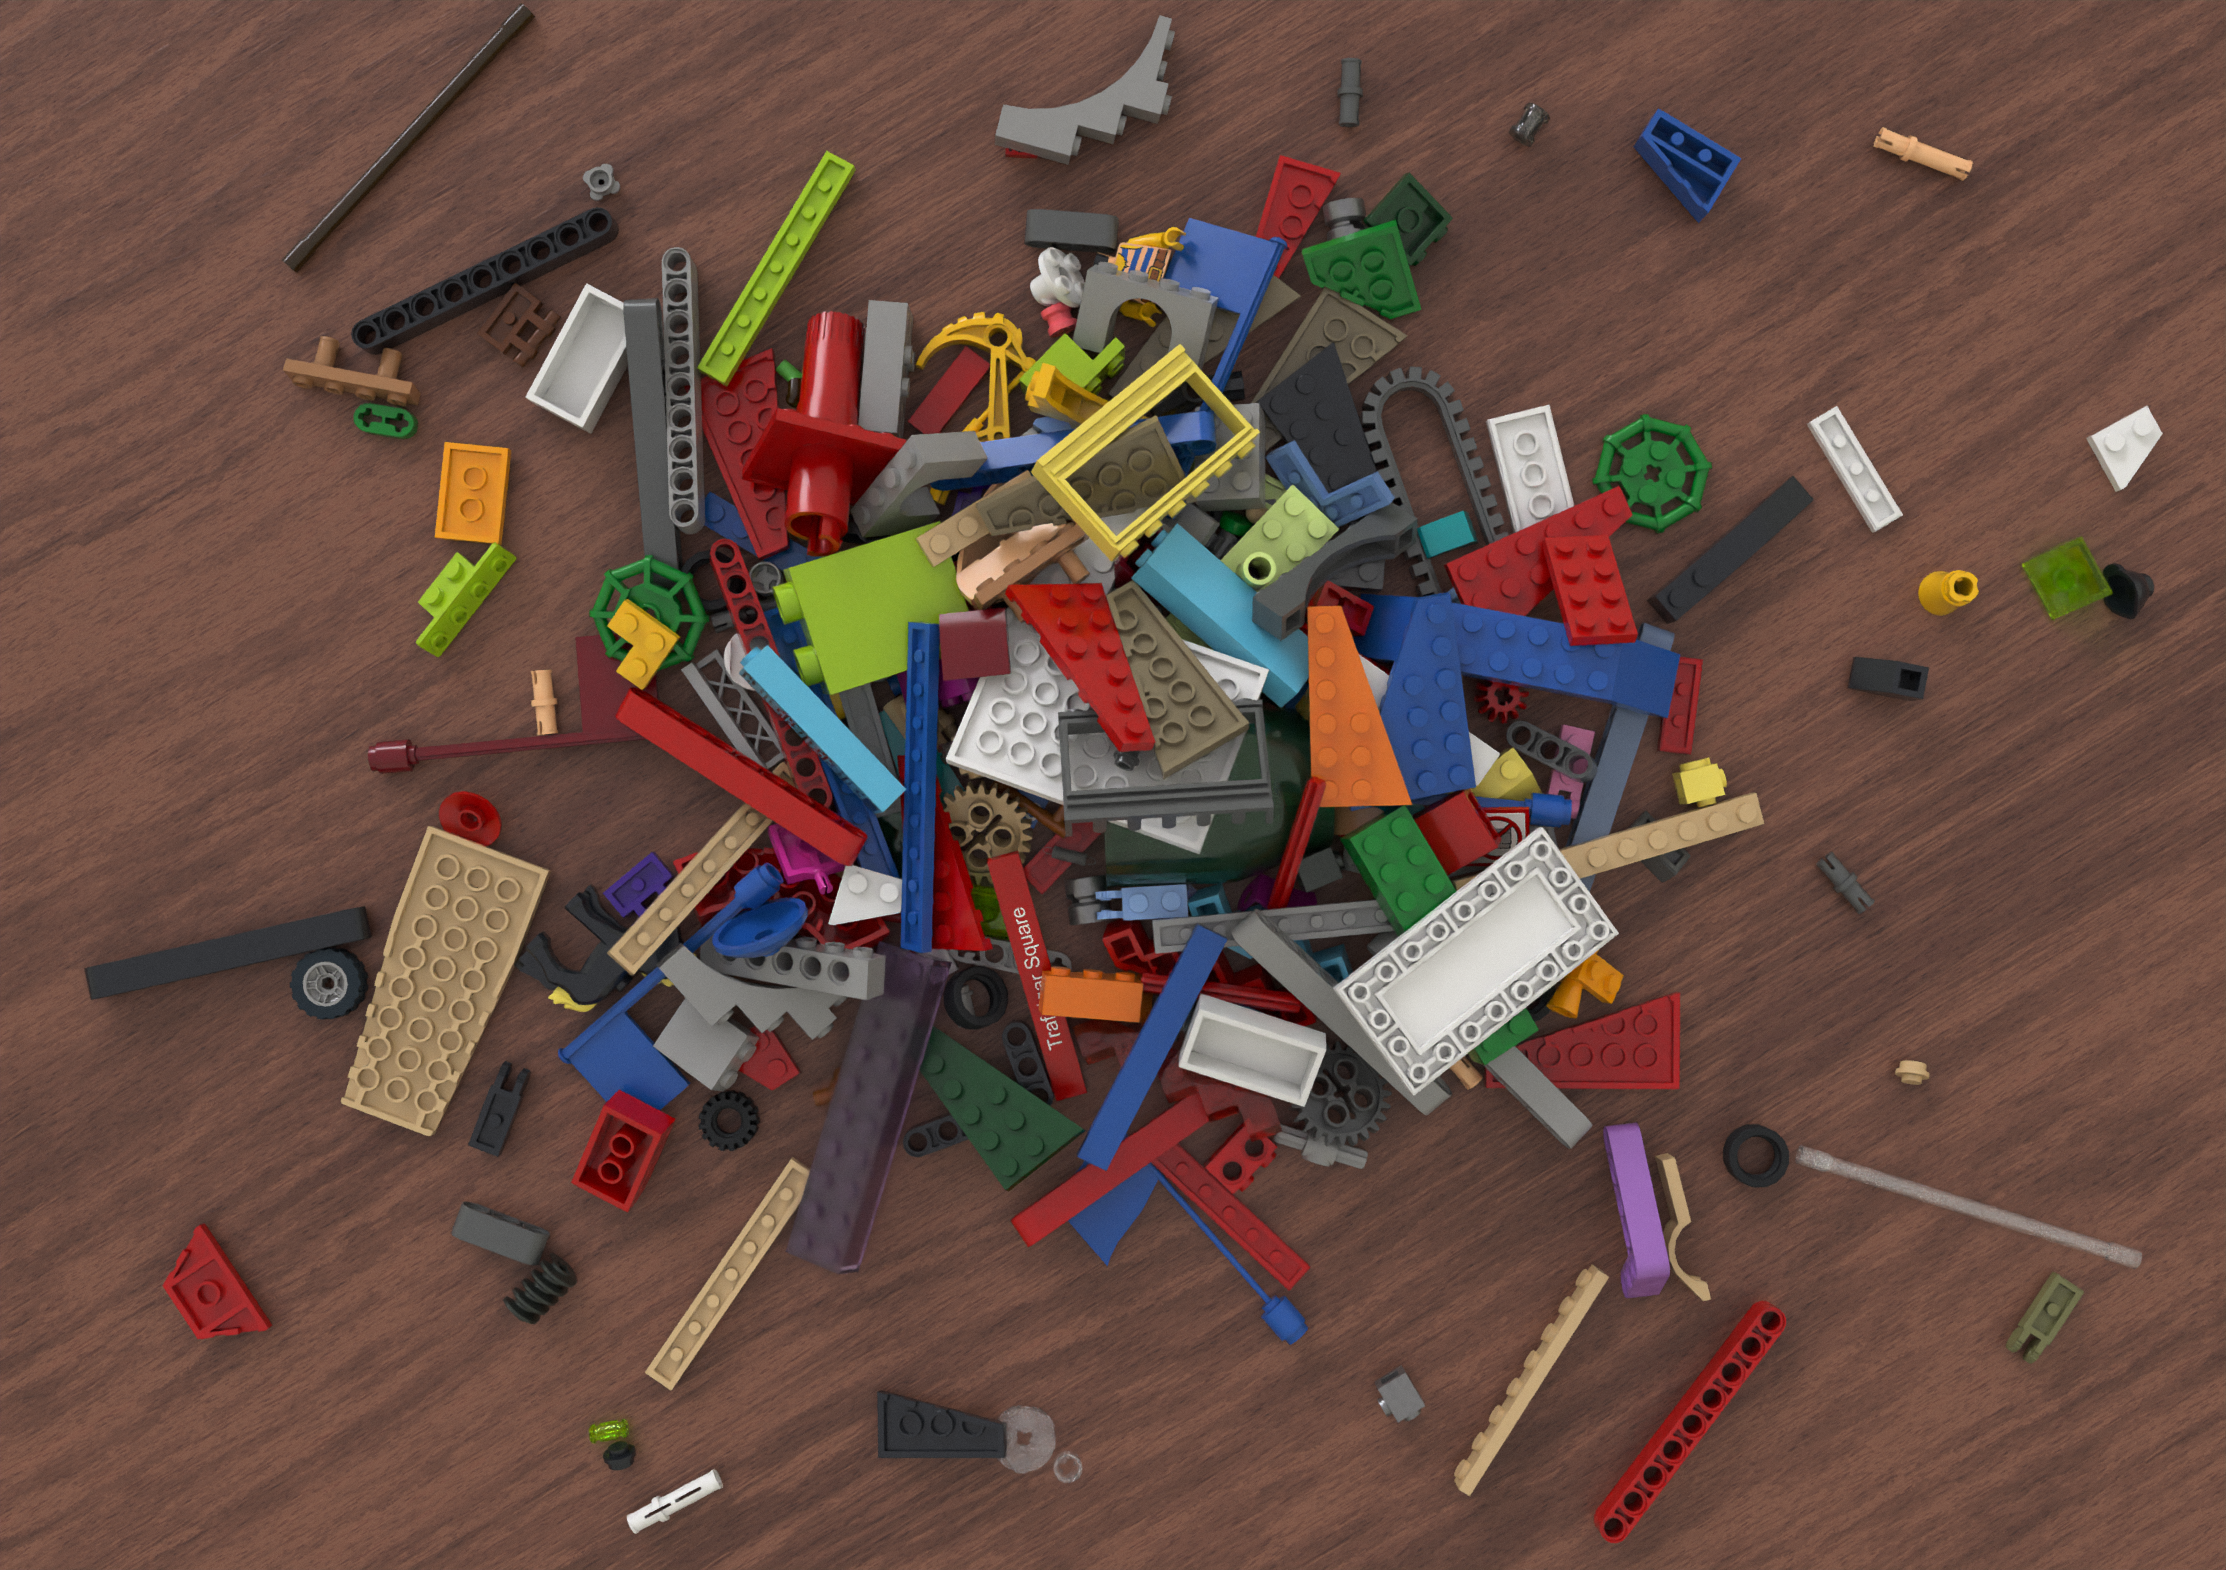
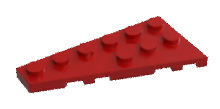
[1484,992,1680,1089]

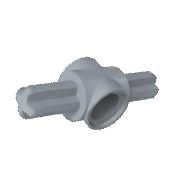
[1274,1124,1368,1169]

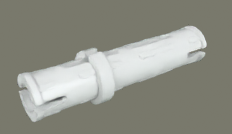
[627,1469,723,1534]

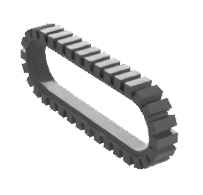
[1360,366,1509,597]

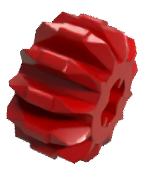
[1473,679,1529,724]

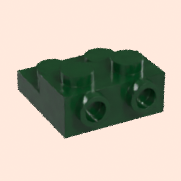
[1363,172,1453,266]

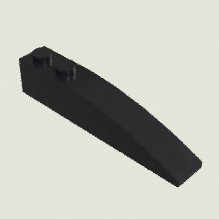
[1647,476,1814,624]

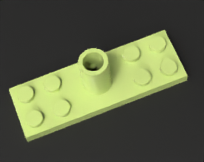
[1165,484,1339,650]

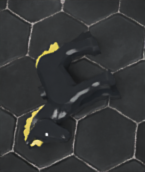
[514,884,697,1012]

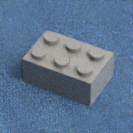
[1195,403,1265,512]

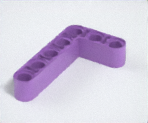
[1603,1122,1670,1299]

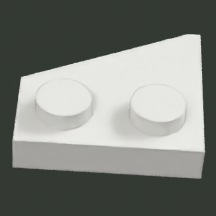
[2086,406,2163,492]
[828,865,902,925]

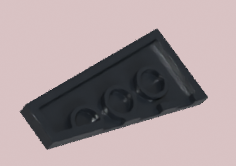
[877,1390,1007,1458]

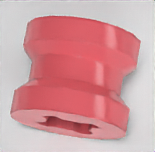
[1041,302,1077,338]

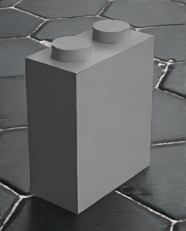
[653,998,759,1092]

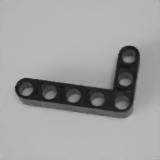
[903,1020,1054,1157]

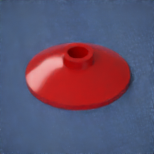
[439,791,502,846]

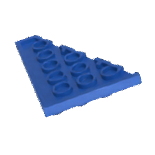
[1348,592,1476,811]

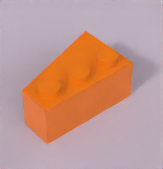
[1038,966,1143,1023]

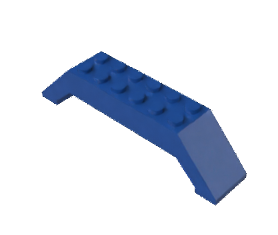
[1352,594,1680,718]

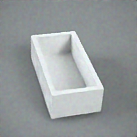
[526,283,628,434]
[1179,993,1326,1107]

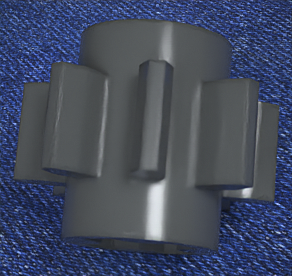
[1205,529,1239,560]

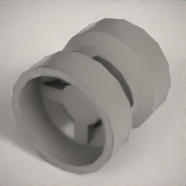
[749,562,784,597]

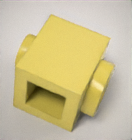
[1672,757,1727,807]

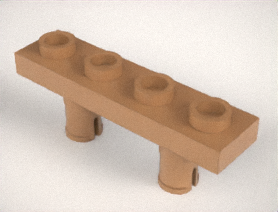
[283,336,421,407]
[974,522,1090,623]

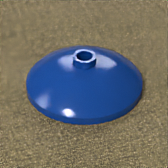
[712,898,808,958]

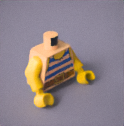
[1093,227,1186,327]

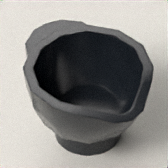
[2101,563,2154,619]

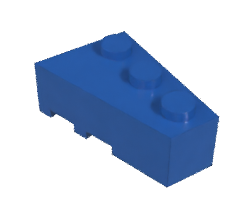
[1633,108,1741,223]

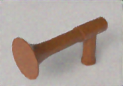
[989,780,1066,839]

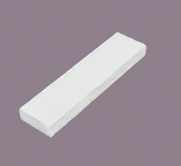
[1807,406,1903,533]

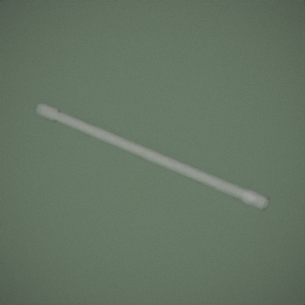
[1795,1145,2142,1269]

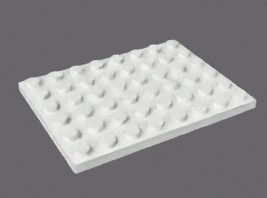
[946,584,1269,854]

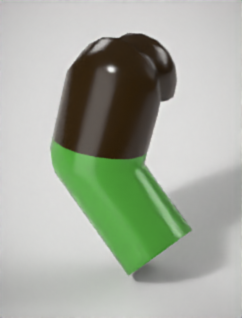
[776,360,802,408]

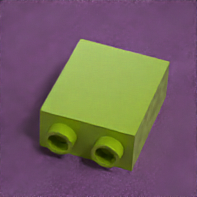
[772,521,969,695]

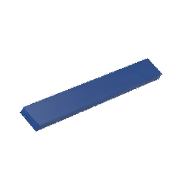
[1077,923,1228,1171]

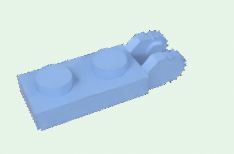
[1096,884,1188,921]

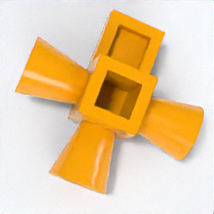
[1546,949,1624,1019]

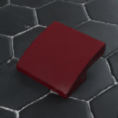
[939,608,1011,681]

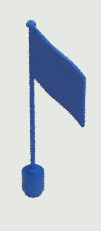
[1068,1133,1309,1345]

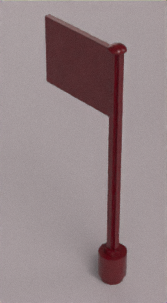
[368,633,659,774]

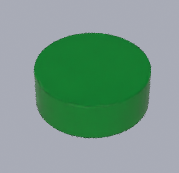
[1219,511,1252,536]

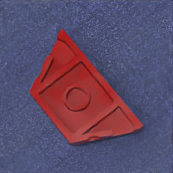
[162,1223,273,1339]

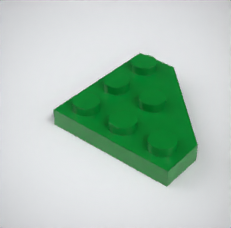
[1302,220,1421,319]

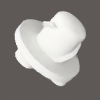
[1030,247,1085,308]

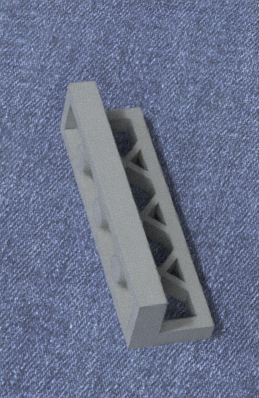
[681,649,784,770]

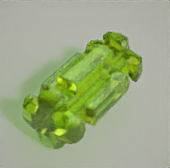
[589,1419,629,1443]

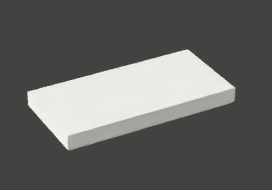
[1486,405,1574,533]

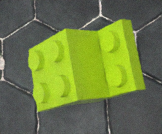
[1019,333,1125,395]

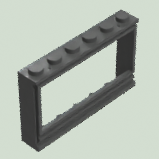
[1058,698,1274,837]

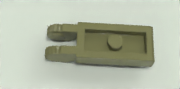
[2006,1271,2084,1364]

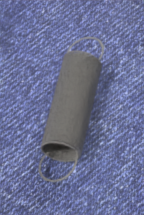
[1043,846,1096,866]

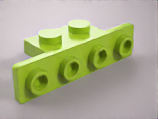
[416,542,516,657]

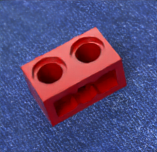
[1305,580,1374,636]
[1204,1117,1277,1194]

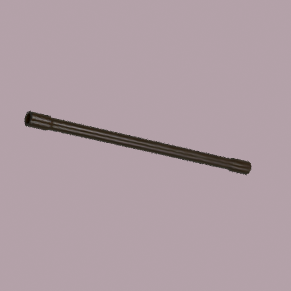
[282,3,535,273]

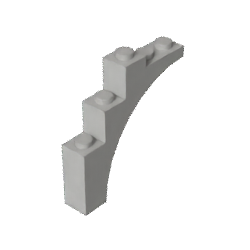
[995,15,1175,165]
[656,943,849,1040]

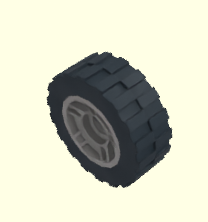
[290,947,369,1020]

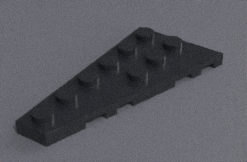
[1256,342,1377,526]

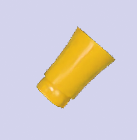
[1918,570,1979,616]

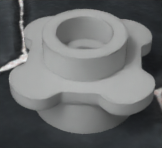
[583,164,620,201]

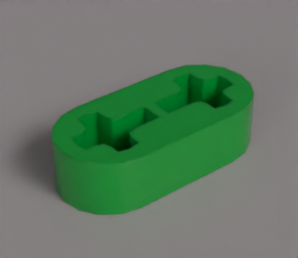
[353,403,418,439]

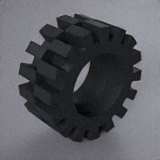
[698,1090,760,1151]

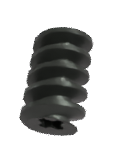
[503,1253,577,1324]

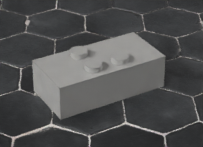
[858,300,915,439]

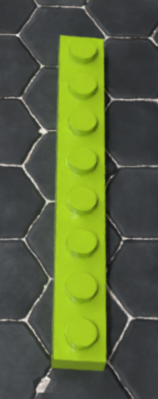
[697,151,856,387]

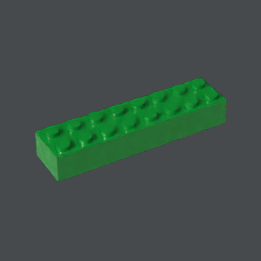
[1340,805,1539,1065]

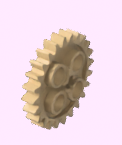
[942,781,1033,884]

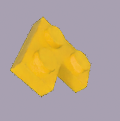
[607,599,681,690]

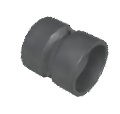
[1323,198,1368,241]
[1064,875,1111,925]

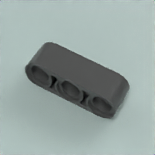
[1024,209,1119,253]
[1506,721,1597,783]
[451,1201,550,1265]

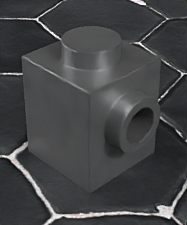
[1374,1365,1425,1422]

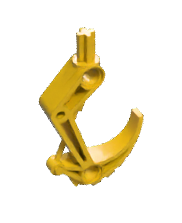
[916,312,1036,506]

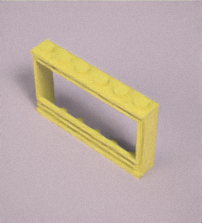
[1031,344,1260,562]

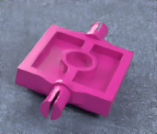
[768,824,845,894]

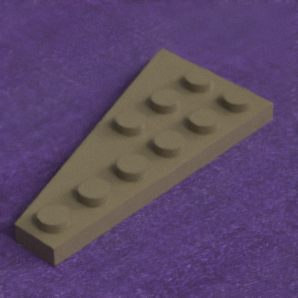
[1252,287,1408,453]
[976,415,1197,536]
[1106,580,1249,779]

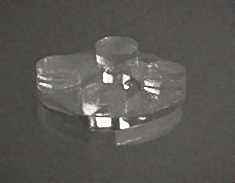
[997,1405,1056,1474]

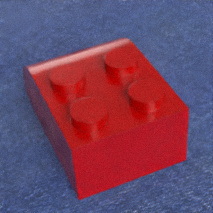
[571,1090,676,1213]

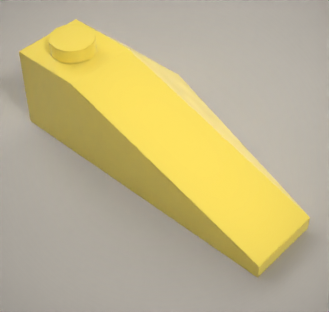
[1427,747,1542,807]

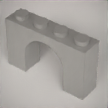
[1073,262,1219,370]
[850,431,988,537]

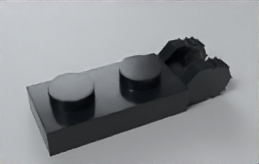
[468,1061,531,1157]

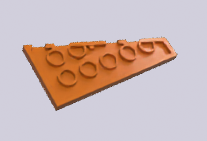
[1307,606,1412,807]

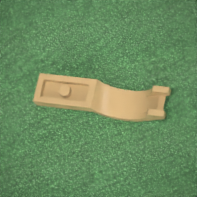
[1655,1153,1711,1301]

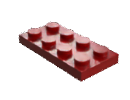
[1542,535,1638,646]

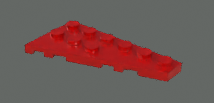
[684,348,790,561]
[1444,486,1633,616]
[1005,583,1155,752]
[897,755,993,951]

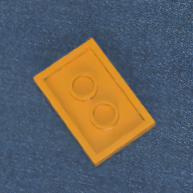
[435,442,512,545]

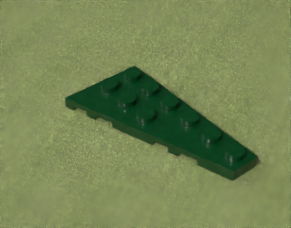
[896,1018,1086,1192]

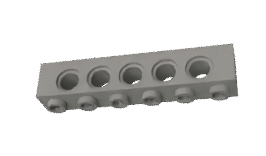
[700,935,886,1000]

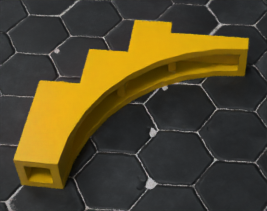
[1025,363,1178,460]

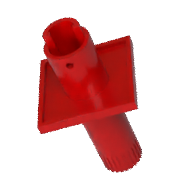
[741,311,906,556]

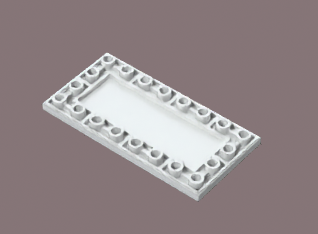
[1333,827,1619,1096]

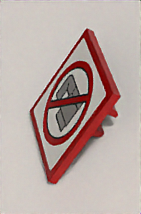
[1466,807,1530,866]

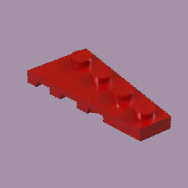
[1256,155,1341,279]

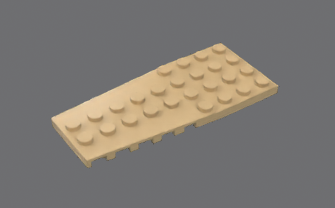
[341,826,551,1136]

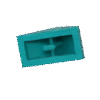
[1417,511,1479,559]

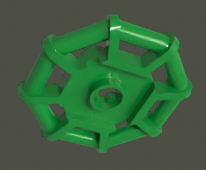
[1592,414,1712,534]
[589,555,710,671]

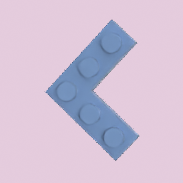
[1265,440,1395,527]

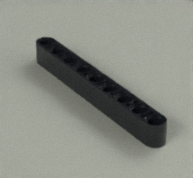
[351,207,619,355]
[84,906,372,1000]

